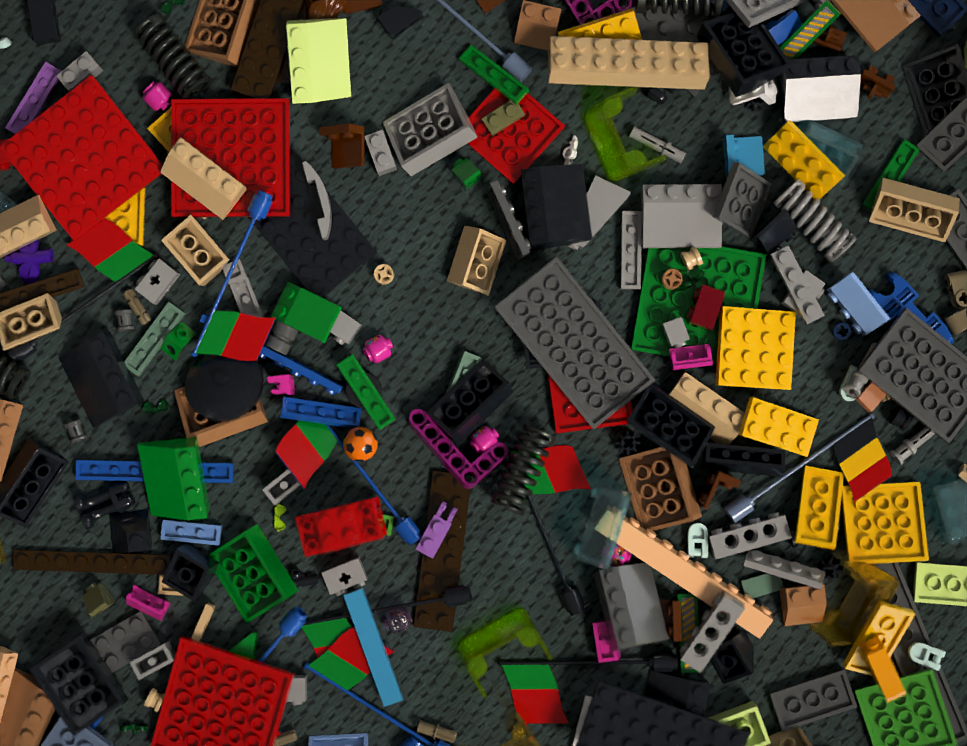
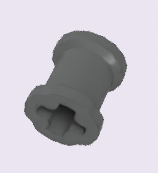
[114,310,134,332]
[64,420,88,444]

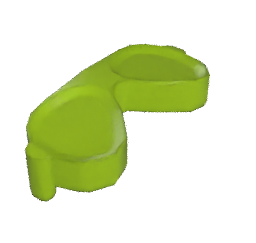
[274,504,286,532]

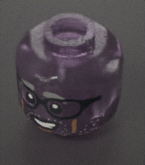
[383,607,413,634]

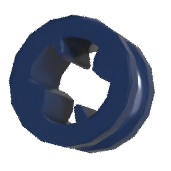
[832,323,851,340]

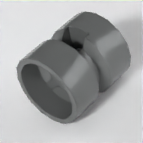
[264,320,298,355]

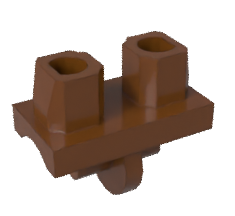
[813,26,847,52]
[860,65,896,99]

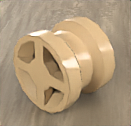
[680,246,703,271]
[374,264,394,285]
[144,688,165,713]

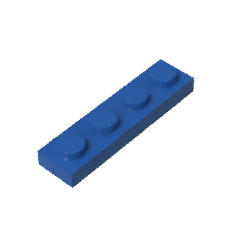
[280,397,361,428]

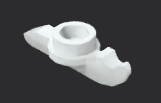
[563,135,578,165]

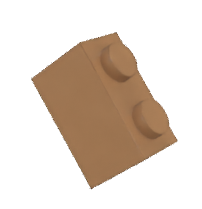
[514,0,561,51]
[780,584,827,626]

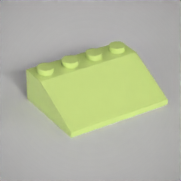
[287,18,351,104]

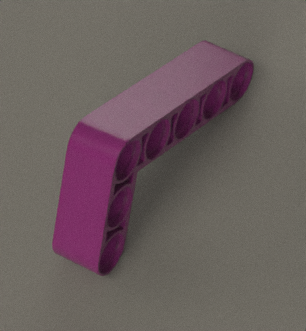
[566,0,635,25]
[408,409,508,489]

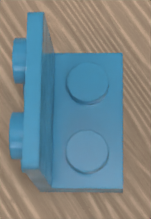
[723,135,765,178]

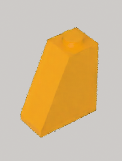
[860,636,906,702]

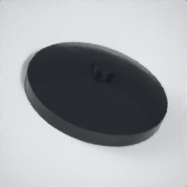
[185,354,264,422]

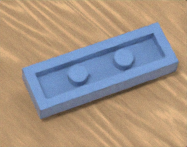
[160,520,222,545]

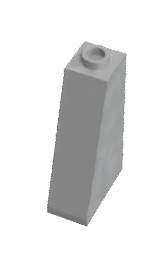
[567,175,631,250]

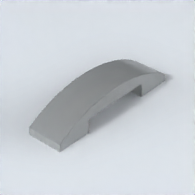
[302,162,332,241]
[223,259,264,318]

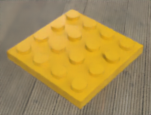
[715,306,796,390]
[841,482,929,565]

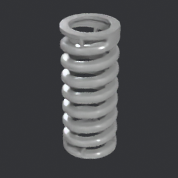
[773,179,857,263]

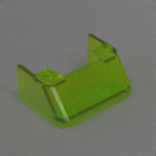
[583,87,667,182]
[458,607,553,698]

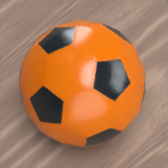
[343,427,378,462]

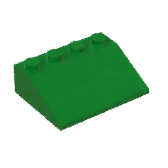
[137,437,210,520]
[208,524,299,624]

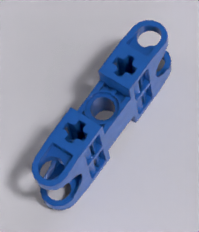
[868,271,954,344]

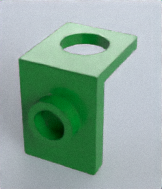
[160,322,197,361]

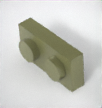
[482,101,525,136]

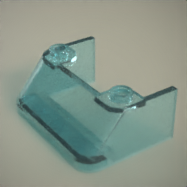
[573,482,631,570]

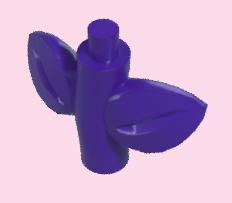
[5,240,54,284]

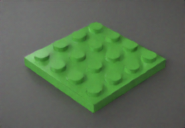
[855,668,958,746]

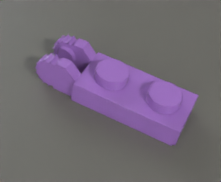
[416,501,458,559]

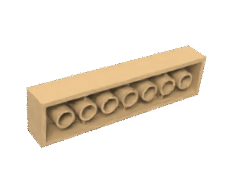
[548,36,709,90]

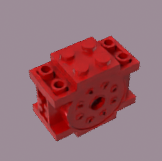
[296,496,388,557]

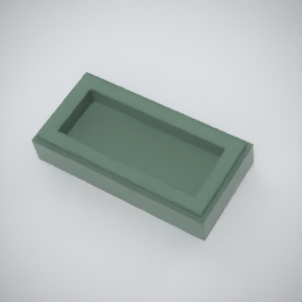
[741,573,784,598]

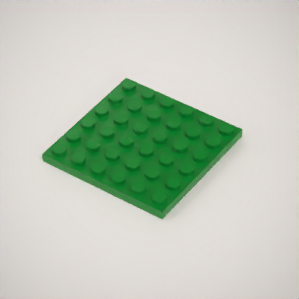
[631,247,767,365]

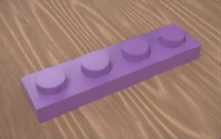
[5,62,61,134]

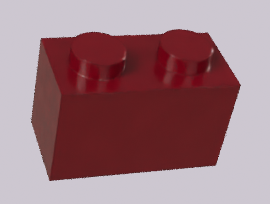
[687,285,725,331]

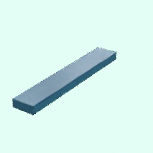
[343,588,403,707]

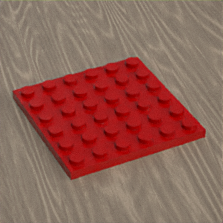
[0,75,163,241]
[171,98,290,218]
[151,636,295,746]

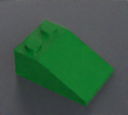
[271,282,342,343]

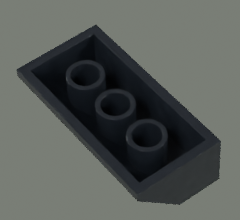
[426,359,514,446]
[0,438,69,528]

